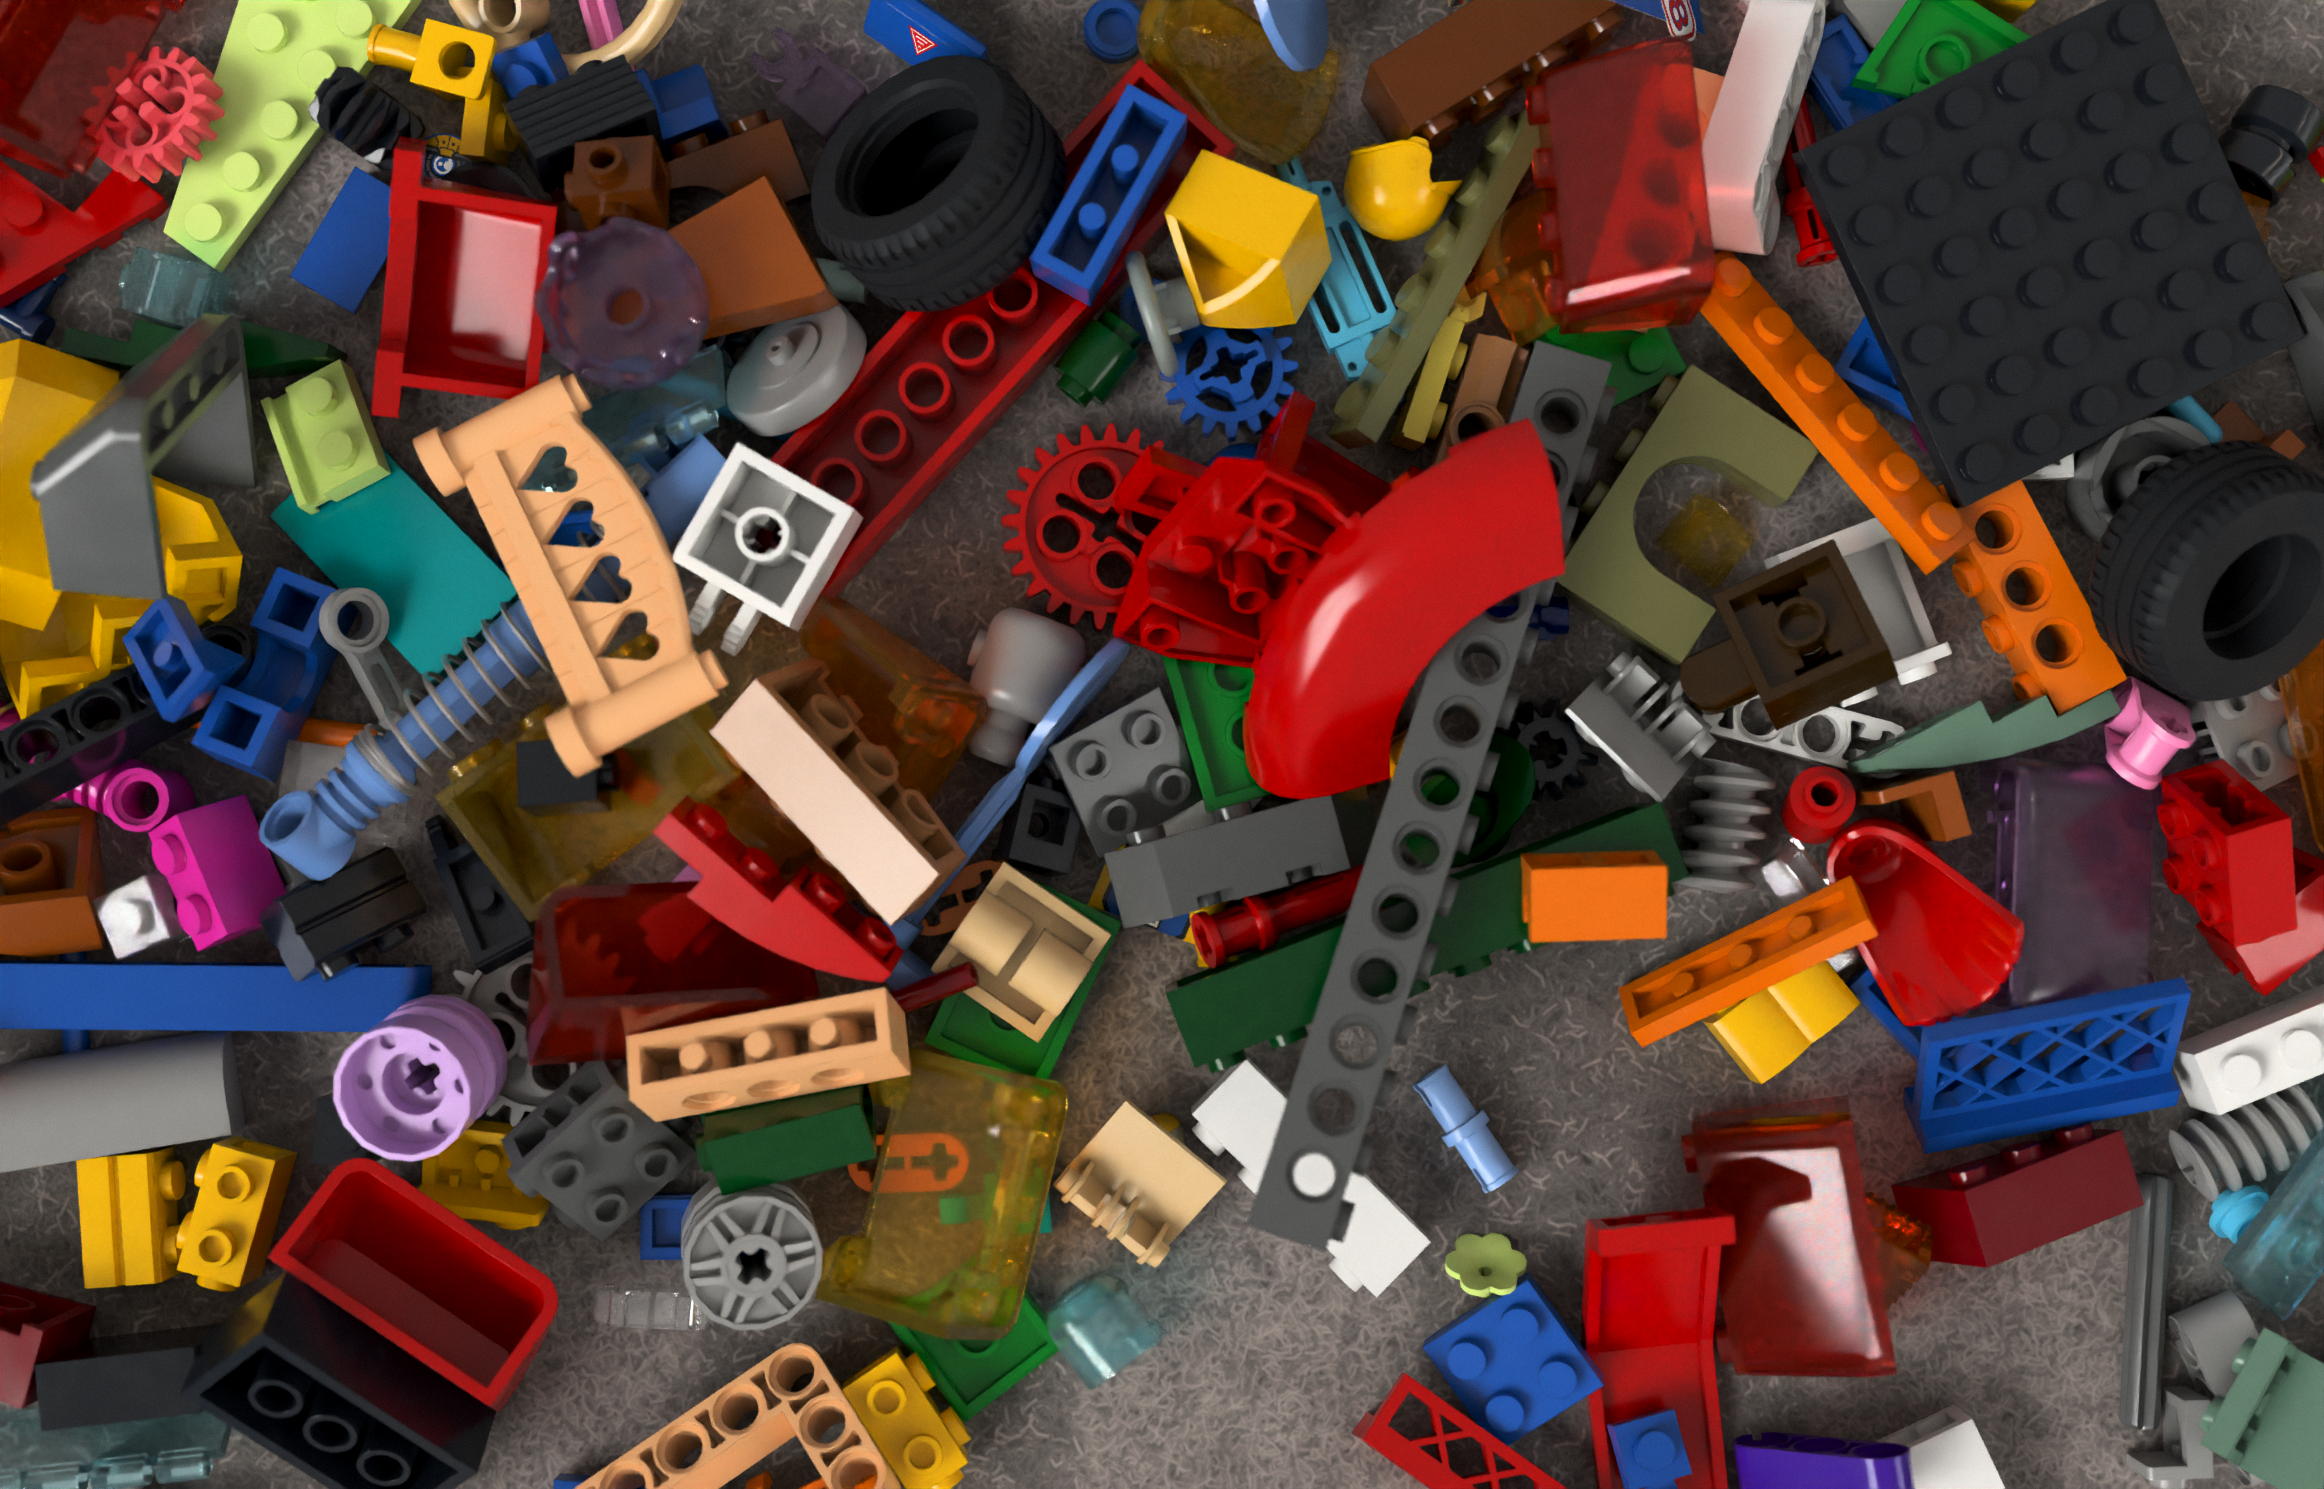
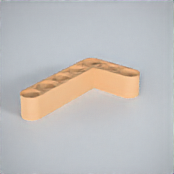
[574,1343,902,1489]

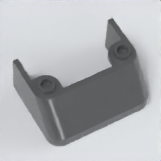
[30,313,259,601]

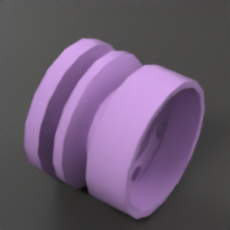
[334,994,508,1162]

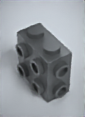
[501,1051,697,1243]

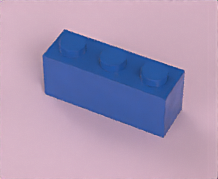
[1030,84,1187,307]

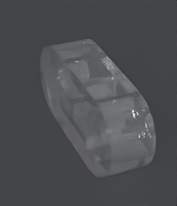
[592,1283,714,1330]

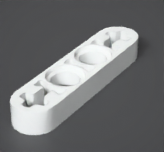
[1666,677,1905,779]

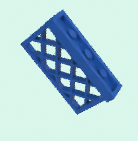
[1903,977,2192,1154]

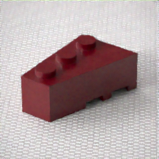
[1891,1122,2144,1268]

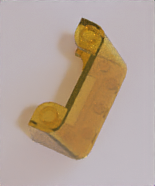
[815,1046,1068,1340]

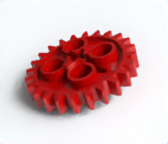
[1000,423,1164,632]

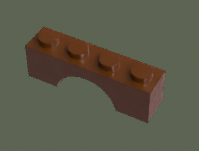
[549,109,811,285]

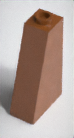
[560,176,840,362]

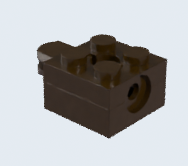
[1679,539,1898,731]

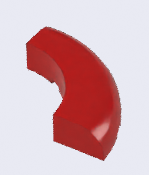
[1243,418,1565,800]

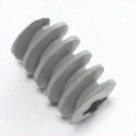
[1674,757,1778,896]
[2167,1084,2324,1202]

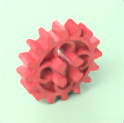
[86,46,225,183]

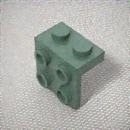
[2200,1327,2324,1489]

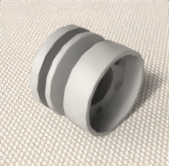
[680,1176,823,1330]

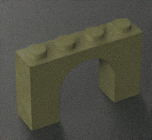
[1553,364,1819,667]

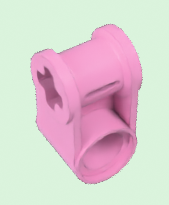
[2100,676,2196,790]

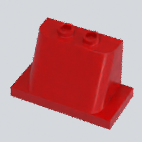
[371,136,565,418]

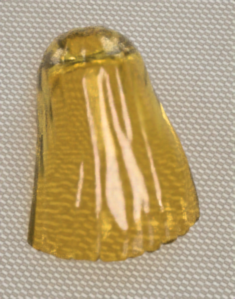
[1136,0,1339,165]

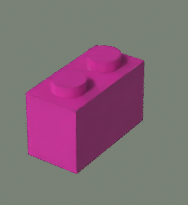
[148,794,287,952]

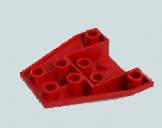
[1113,457,1351,668]

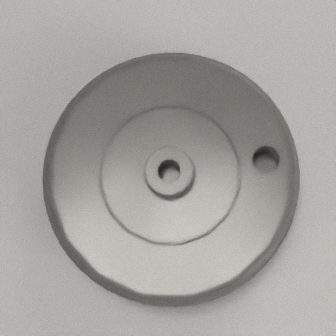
[726,304,867,436]

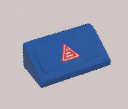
[864,0,989,66]

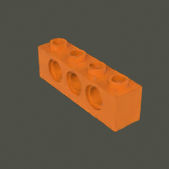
[1935,479,2127,715]

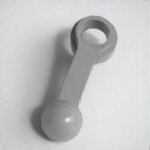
[319,587,409,736]

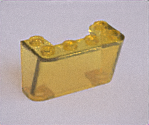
[434,631,744,923]

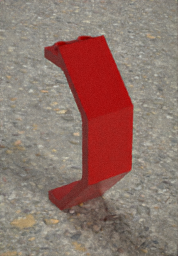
[1581,1206,1736,1489]

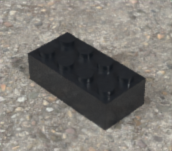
[179,1271,496,1489]

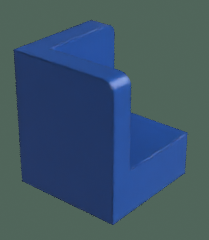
[634,64,729,157]

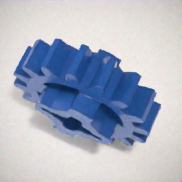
[1160,323,1298,442]

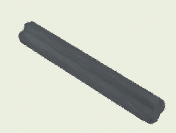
[2119,1173,2174,1430]

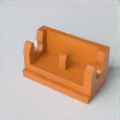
[1521,850,1667,942]

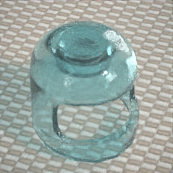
[1046,1271,1167,1390]

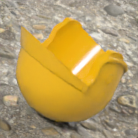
[1343,136,1464,241]

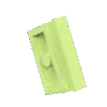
[260,359,391,515]

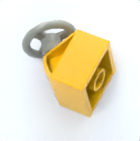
[1125,149,1332,377]

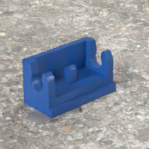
[290,166,391,315]

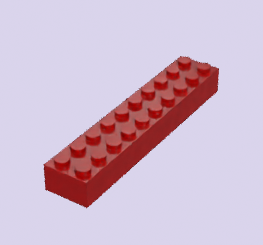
[755,59,1236,629]

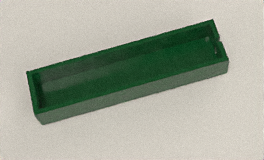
[1165,802,1689,1073]

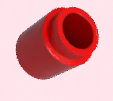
[1781,766,1856,844]

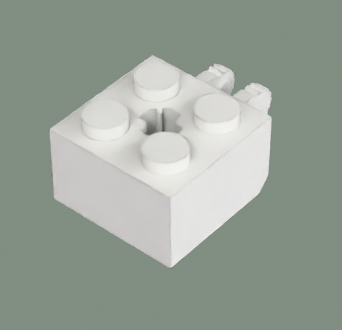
[673,442,864,656]

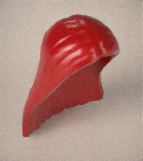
[1825,817,2024,1027]

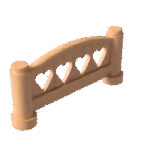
[413,372,729,778]

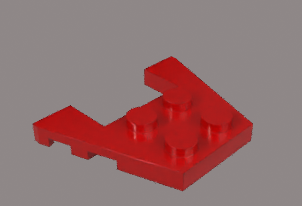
[0,79,169,309]

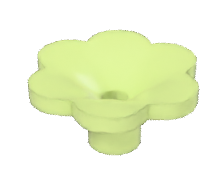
[1445,1233,1527,1298]

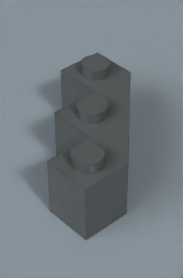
[1104,786,1377,929]

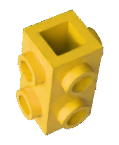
[176,1135,297,1292]
[842,1345,972,1489]

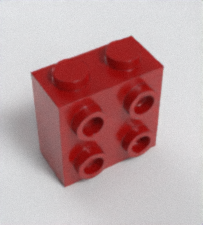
[2157,759,2298,947]

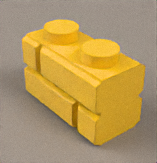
[76,1146,186,1289]

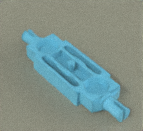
[1272,150,1407,408]

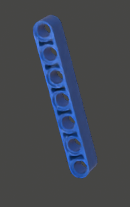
[0,960,432,1032]

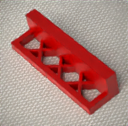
[1351,1372,1568,1489]

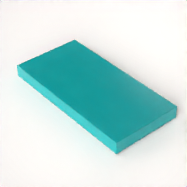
[270,443,520,687]

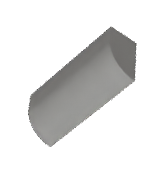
[0,1031,246,1173]

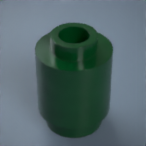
[1053,310,1145,408]

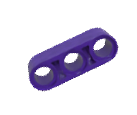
[1733,1432,1915,1489]

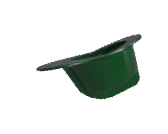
[1406,733,1536,869]

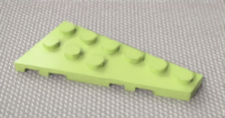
[163,0,423,273]

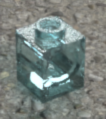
[118,246,232,330]

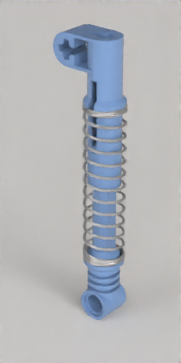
[259,407,727,881]

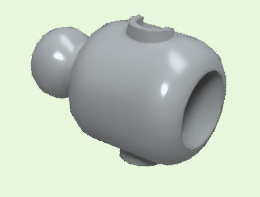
[967,607,1087,769]

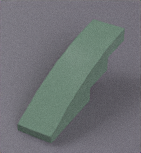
[1846,689,2122,775]

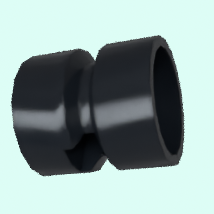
[2218,85,2324,208]

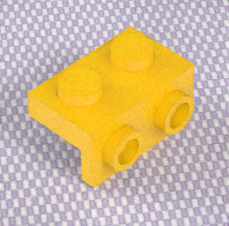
[417,1119,551,1230]

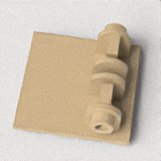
[1052,1099,1227,1268]

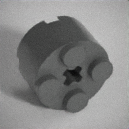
[2064,416,2210,544]

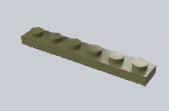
[1328,106,1554,449]

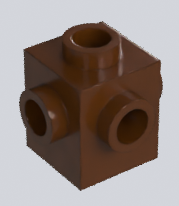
[564,135,671,237]

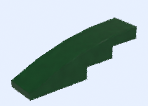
[60,311,348,379]

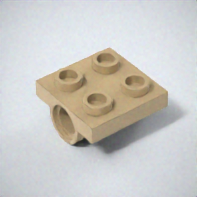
[930,861,1111,1043]

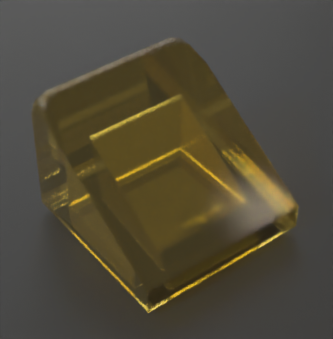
[1656,494,1754,589]

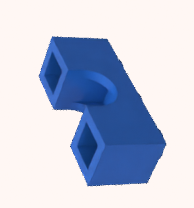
[191,567,358,783]

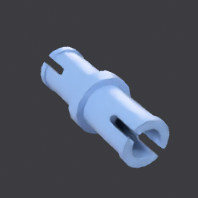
[1412,1063,1519,1194]

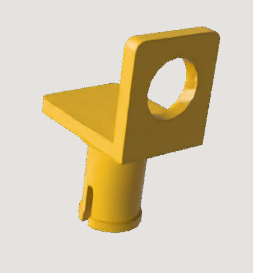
[367,18,497,102]

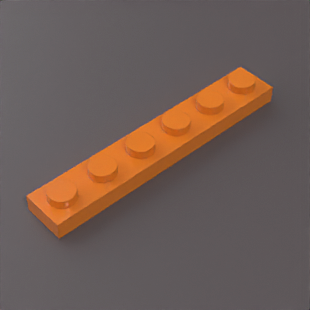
[1679,250,1978,575]

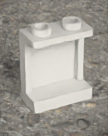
[1764,517,1953,708]

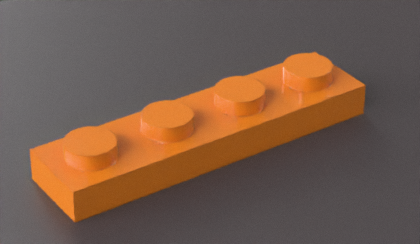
[1618,875,1879,1048]

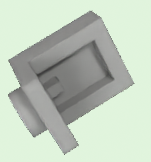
[2126,1386,2214,1489]

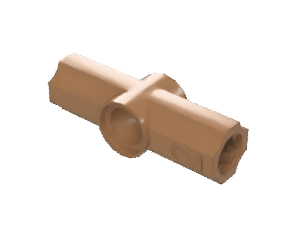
[1430,333,1529,468]

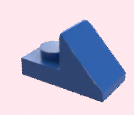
[122,594,245,723]

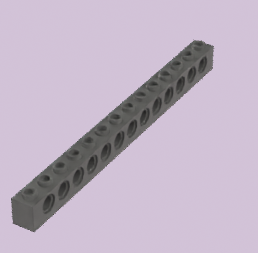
[1246,340,1618,1252]

